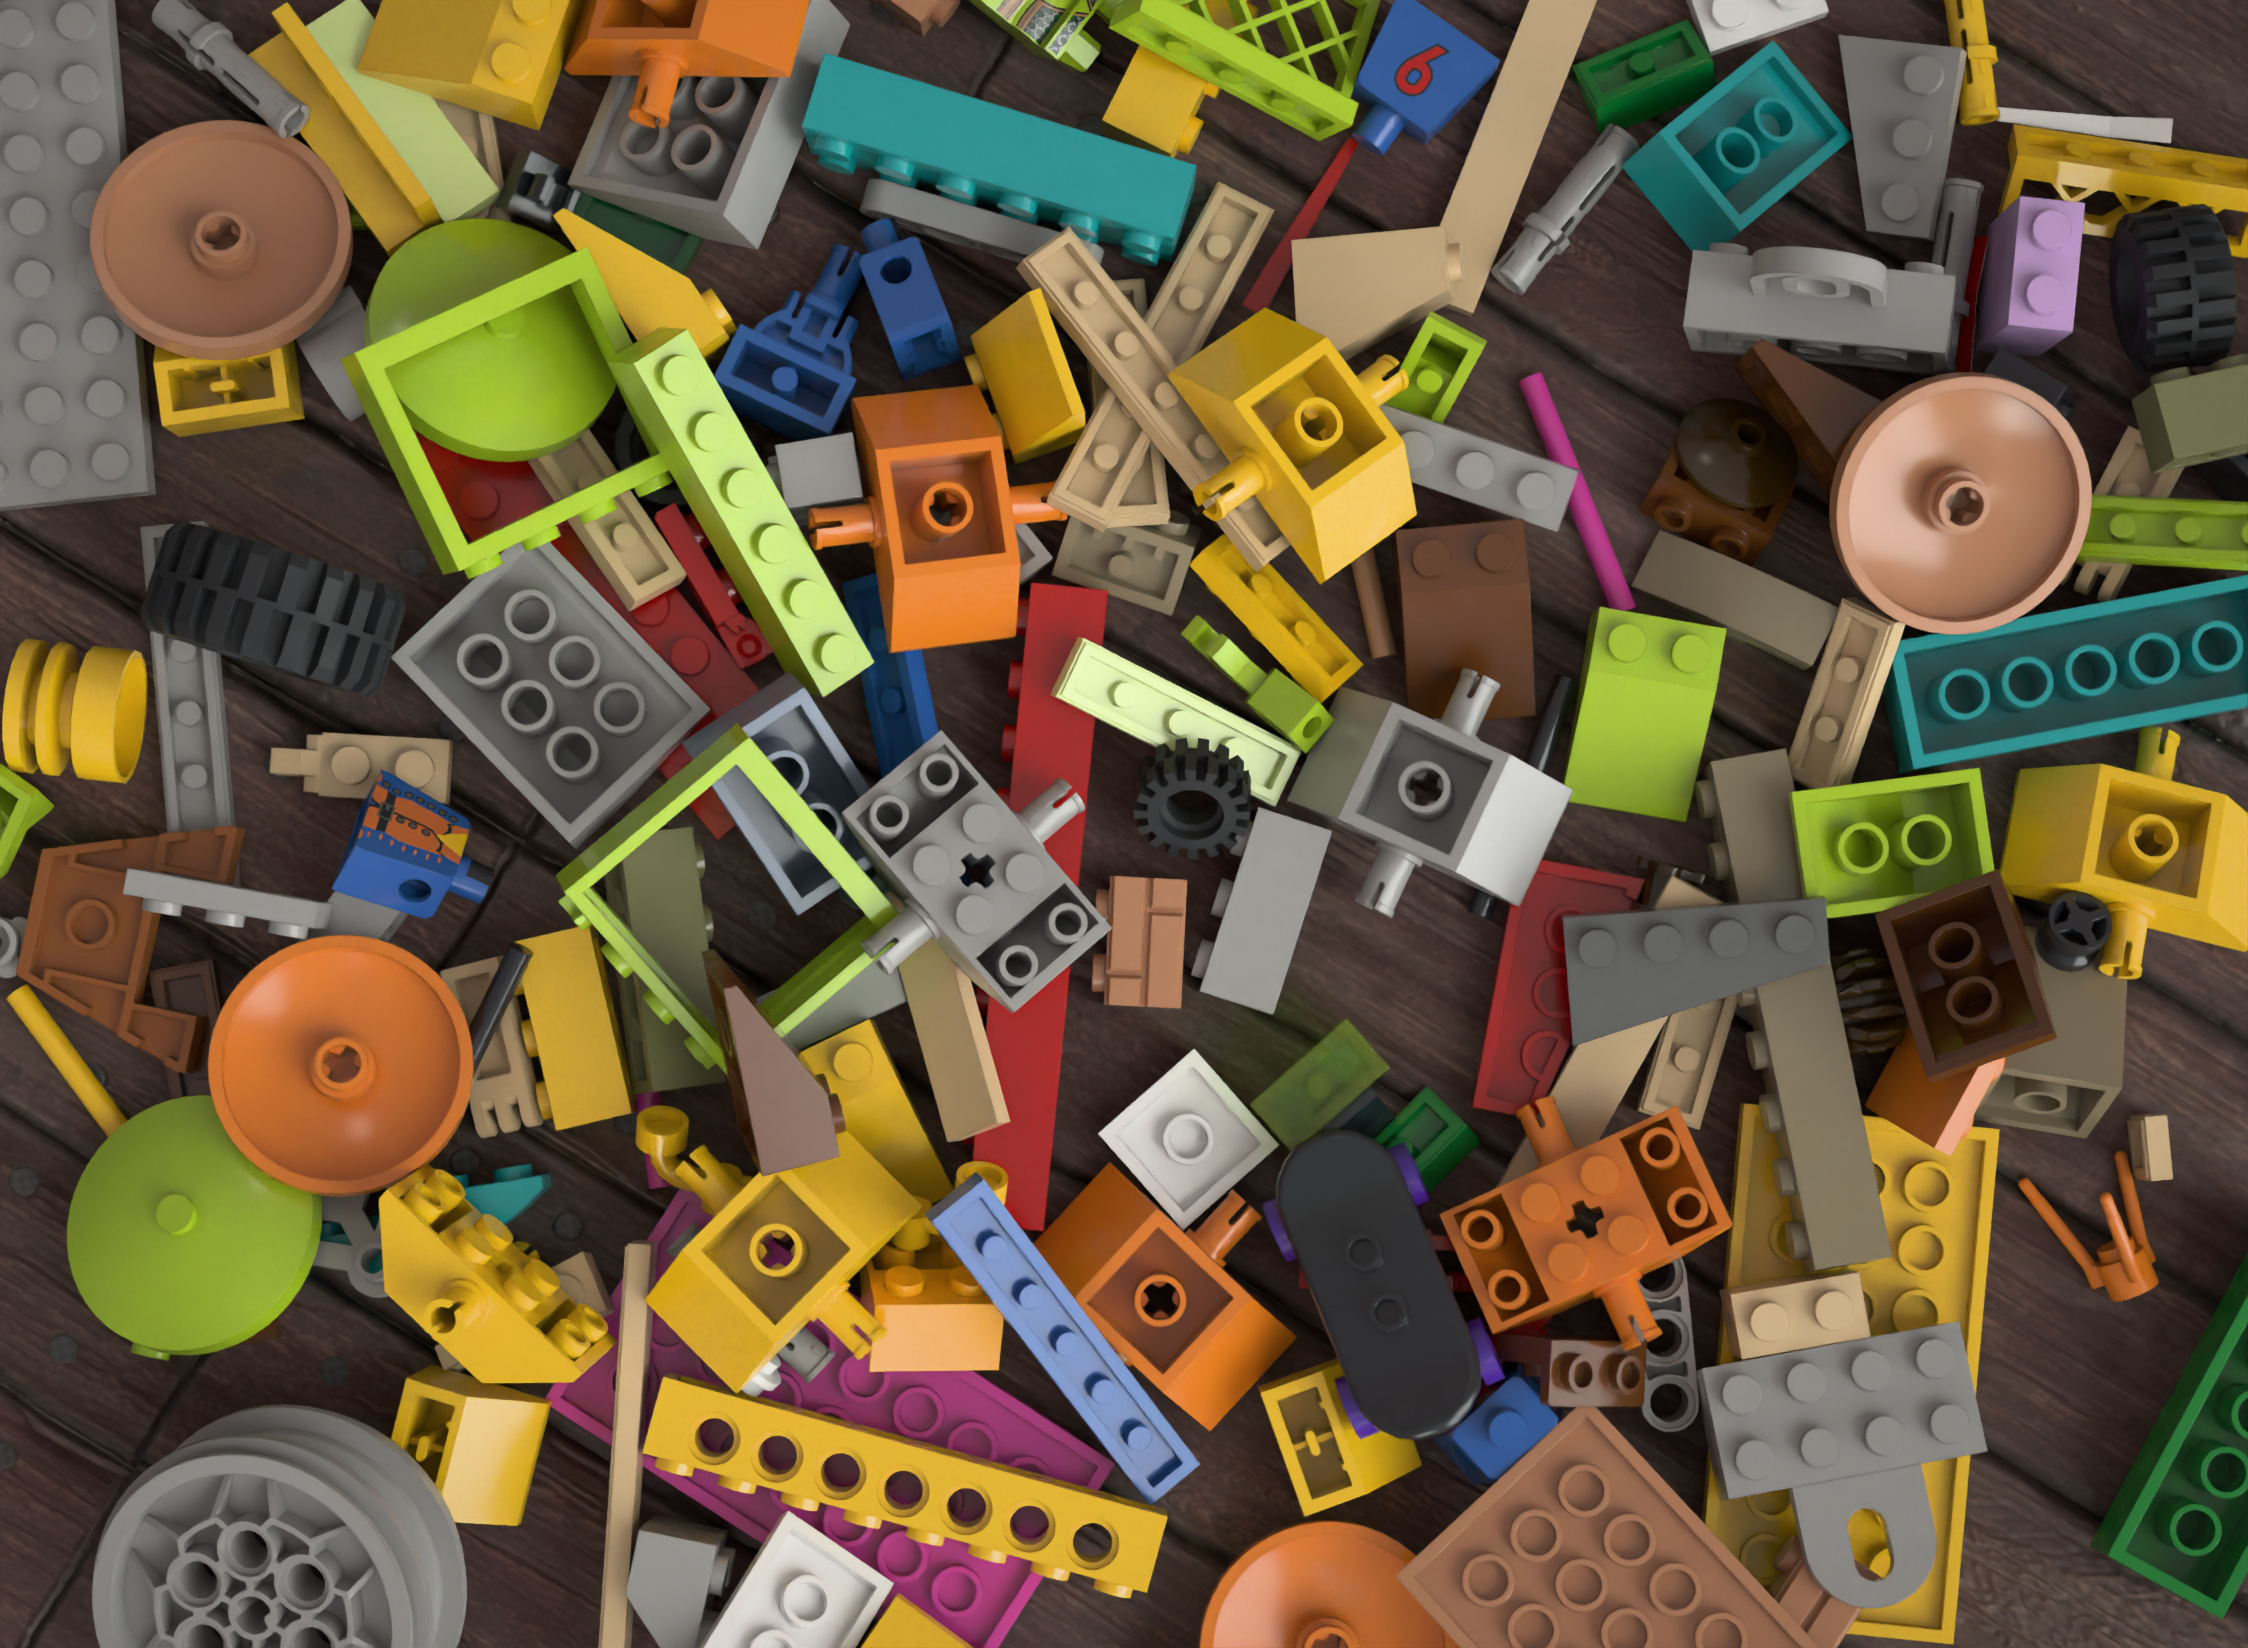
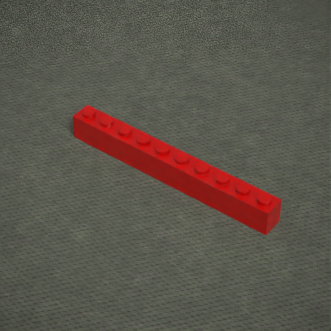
[962,583,1108,1231]

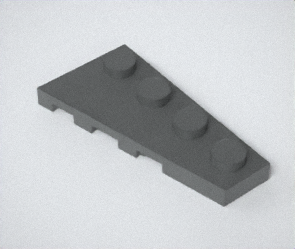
[1563,896,1830,1046]

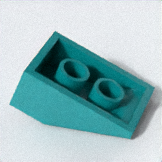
[1621,40,1853,252]

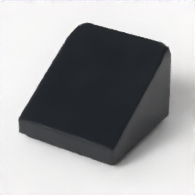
[1320,1087,1395,1138]

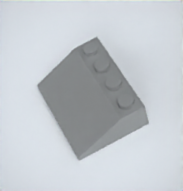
[567,0,850,250]
[391,542,711,849]

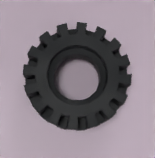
[1134,738,1251,859]

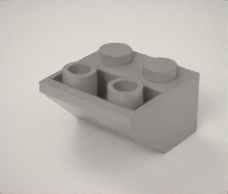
[626,1515,736,1648]

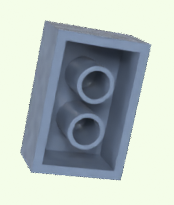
[682,672,872,915]

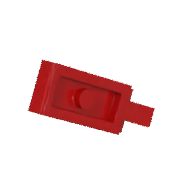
[654,503,773,671]

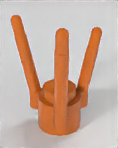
[2018,1150,2159,1302]

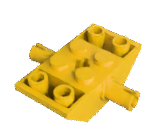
[1167,308,1417,585]
[1999,727,2248,979]
[644,1130,923,1394]
[379,1164,617,1383]

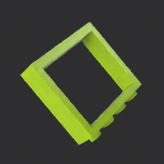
[340,247,673,579]
[556,723,899,1075]

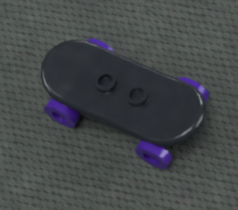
[1262,1129,1506,1440]

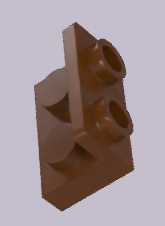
[1639,437,1797,567]
[1497,1333,1647,1407]

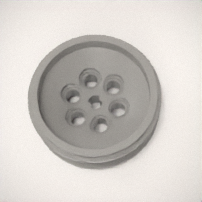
[92,1404,467,1648]

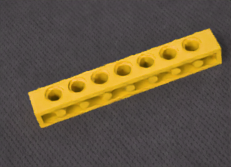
[642,1371,1168,1598]

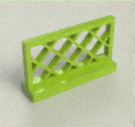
[1109,0,1381,141]

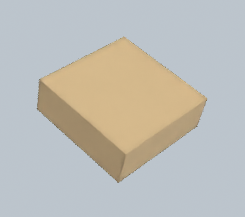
[2127,1114,2173,1181]

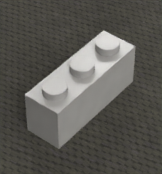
[1191,807,1332,1015]

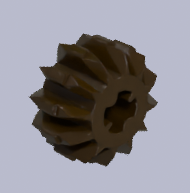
[1830,946,1907,1056]

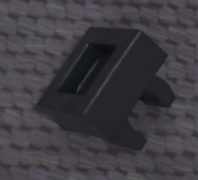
[495,148,581,235]

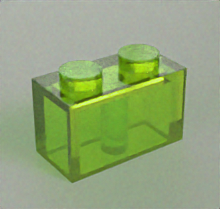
[1247,1019,1390,1152]

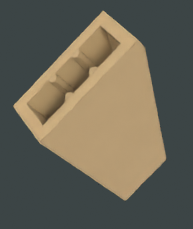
[1291,226,1465,361]

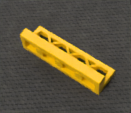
[248,2,443,258]
[1998,124,2248,258]

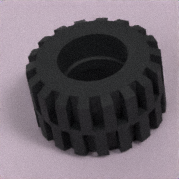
[2109,204,2237,374]

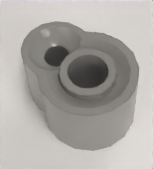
[296,283,367,422]

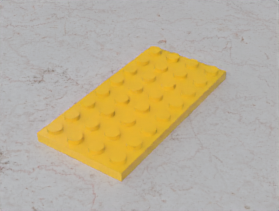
[1702,1103,2000,1644]

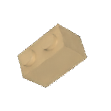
[1719,1268,1871,1359]

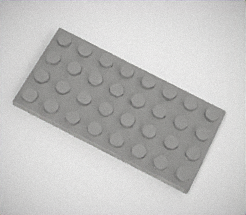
[0,0,156,511]

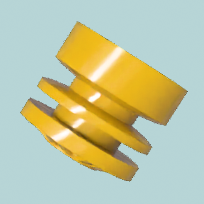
[2,639,148,784]

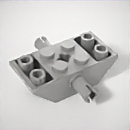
[1287,668,1573,918]
[841,730,1112,1014]

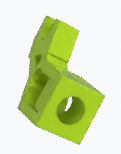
[1181,615,1334,754]

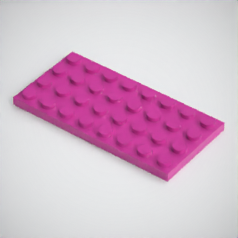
[545,1189,1116,1648]

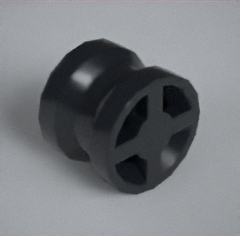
[2035,891,2112,972]

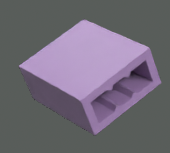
[1975,196,2085,357]

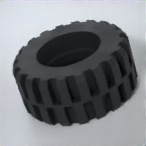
[140,521,406,698]

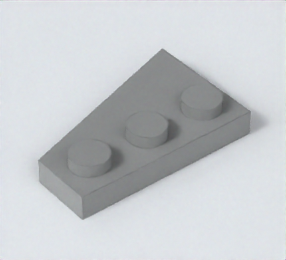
[1838,35,1967,242]

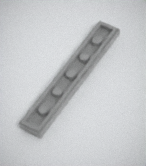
[140,521,241,907]

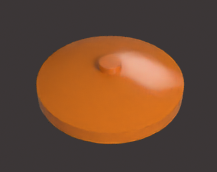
[208,935,474,1197]
[1198,1520,1459,1648]

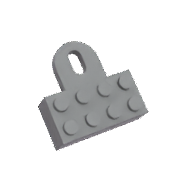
[1683,243,1956,376]
[1696,1321,1988,1608]

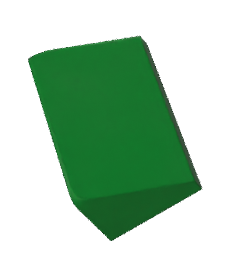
[1572,19,1716,135]
[1374,1086,1479,1193]

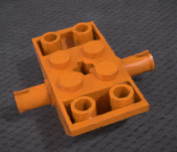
[564,0,810,128]
[808,385,1068,654]
[1439,1096,1733,1351]
[1033,1162,1297,1431]

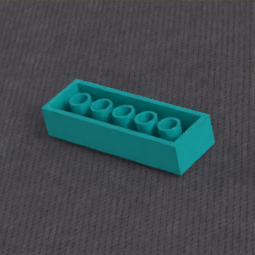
[802,53,1197,266]
[1883,575,2248,774]

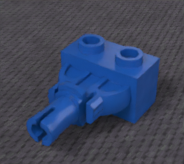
[714,244,863,441]

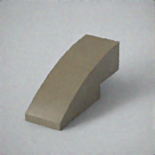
[1630,530,1839,670]

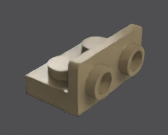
[1052,509,1202,616]

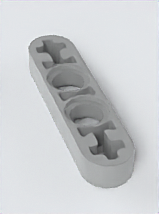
[859,179,1105,265]

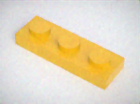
[1189,533,1364,704]

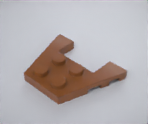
[15,825,245,1073]

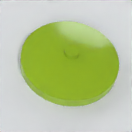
[364,218,616,462]
[67,1095,322,1355]

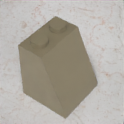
[1974,926,2127,1139]

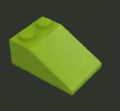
[1562,607,1727,823]
[1788,768,1994,919]

